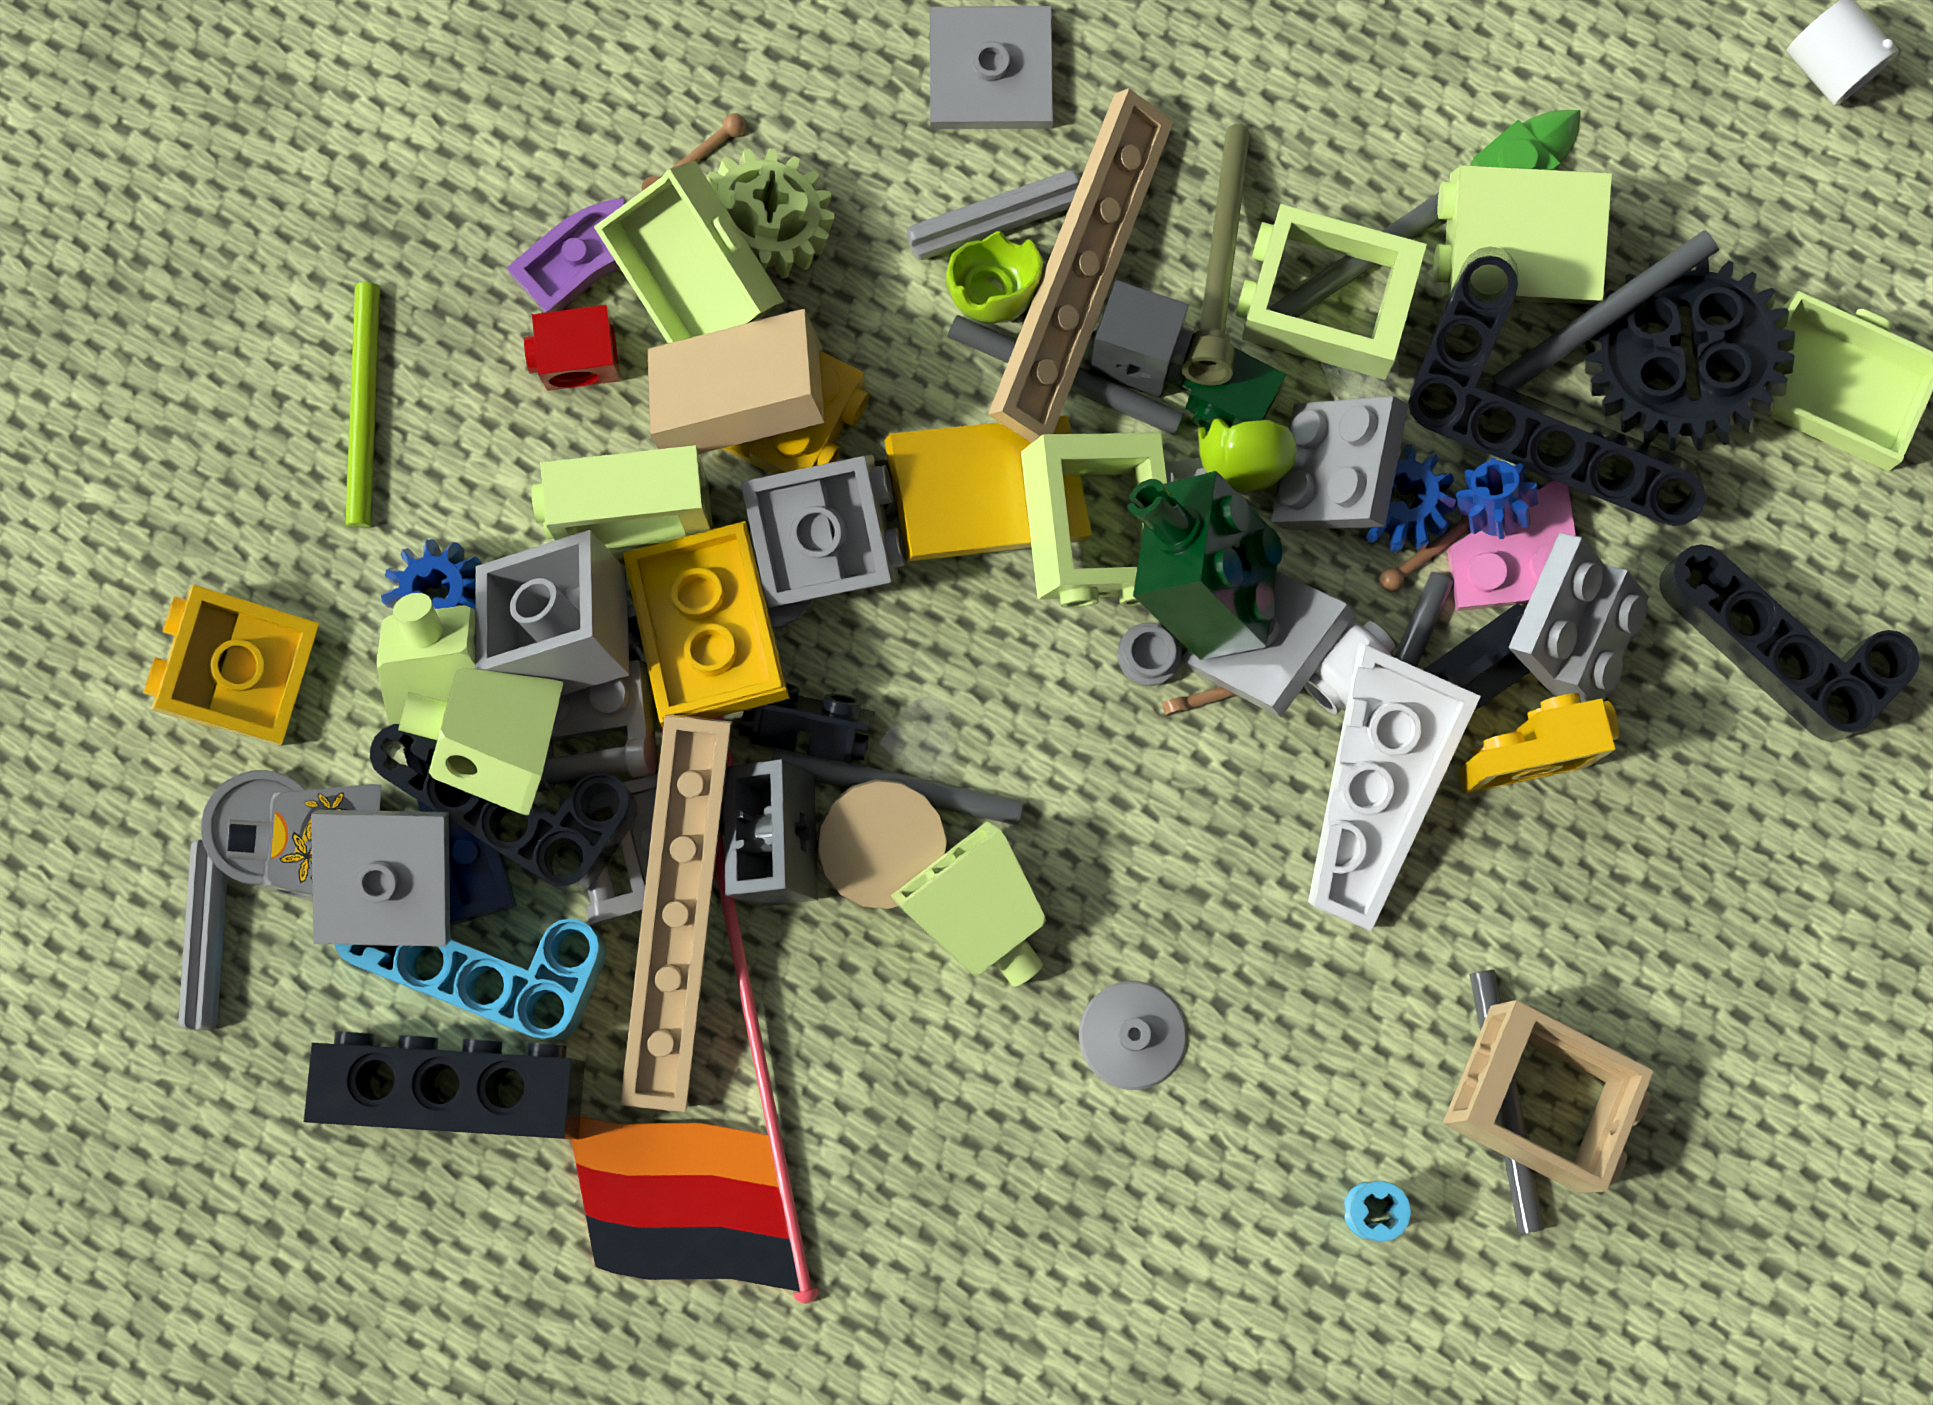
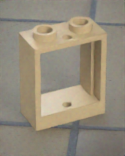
[1442,1000,1654,1193]

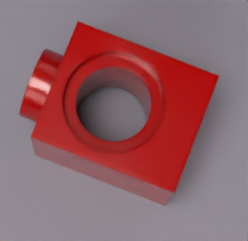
[524,305,621,391]

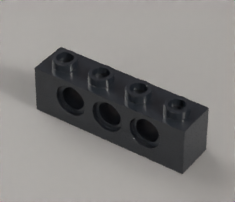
[304,1031,585,1140]

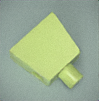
[377,593,475,726]
[398,667,563,816]
[890,821,1046,987]

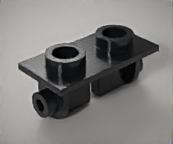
[1423,603,1531,712]
[739,683,875,764]

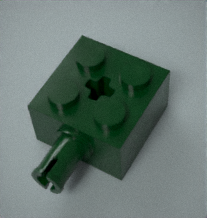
[1128,471,1282,660]

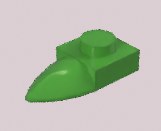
[1470,110,1580,170]

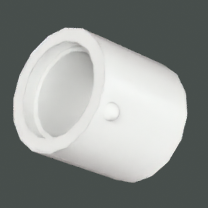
[1786,0,1899,107]

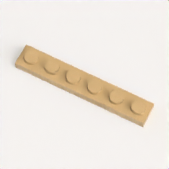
[988,88,1174,443]
[620,714,732,1113]

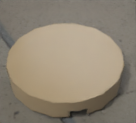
[817,779,947,909]

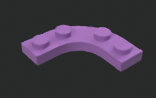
[507,198,627,313]

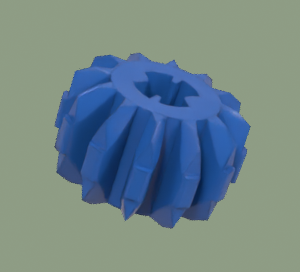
[1366,444,1457,553]
[381,539,482,610]

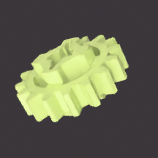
[706,148,835,279]

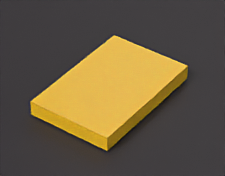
[884,416,1092,562]
[623,521,789,728]

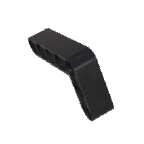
[1408,246,1706,526]

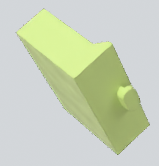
[594,161,784,343]
[1770,291,1933,471]

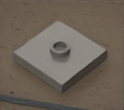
[930,6,1053,130]
[1181,571,1355,718]
[311,810,450,947]

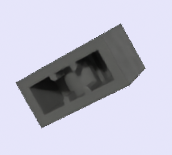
[1090,280,1195,398]
[723,759,818,907]

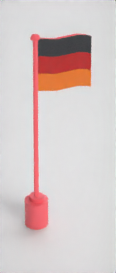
[571,716,819,1304]

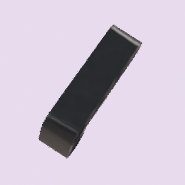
[1659,544,1920,742]
[370,724,637,893]

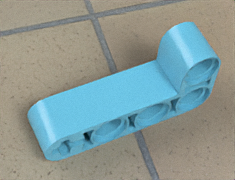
[335,918,607,1042]

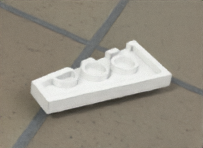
[1308,642,1481,931]

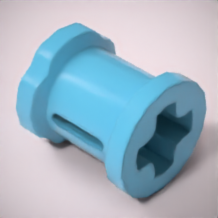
[1344,1181,1411,1242]

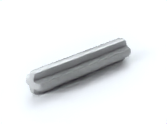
[907,170,1080,260]
[178,839,228,1031]

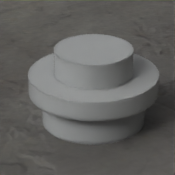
[1118,622,1181,686]

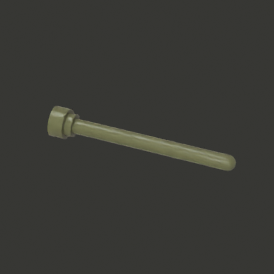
[1182,124,1250,385]

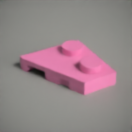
[1447,480,1576,611]

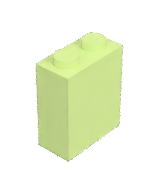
[1433,165,1612,305]

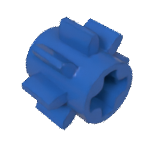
[1456,458,1539,540]

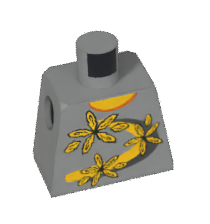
[226,784,382,901]

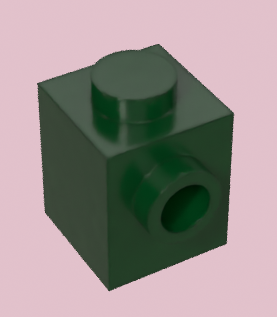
[1182,347,1286,432]

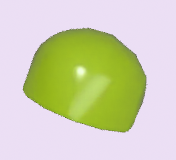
[945,231,1044,323]
[1198,419,1297,493]

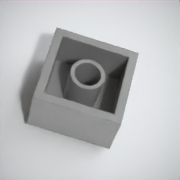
[475,530,629,696]

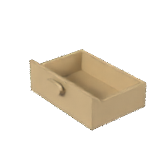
[648,309,825,454]

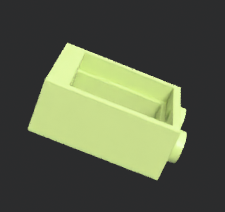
[1235,204,1427,380]
[1021,433,1167,608]
[532,445,713,551]

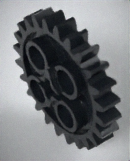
[1585,258,1795,451]

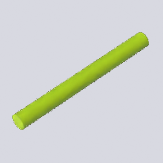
[345,282,380,528]

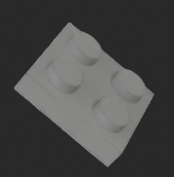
[1271,396,1409,530]

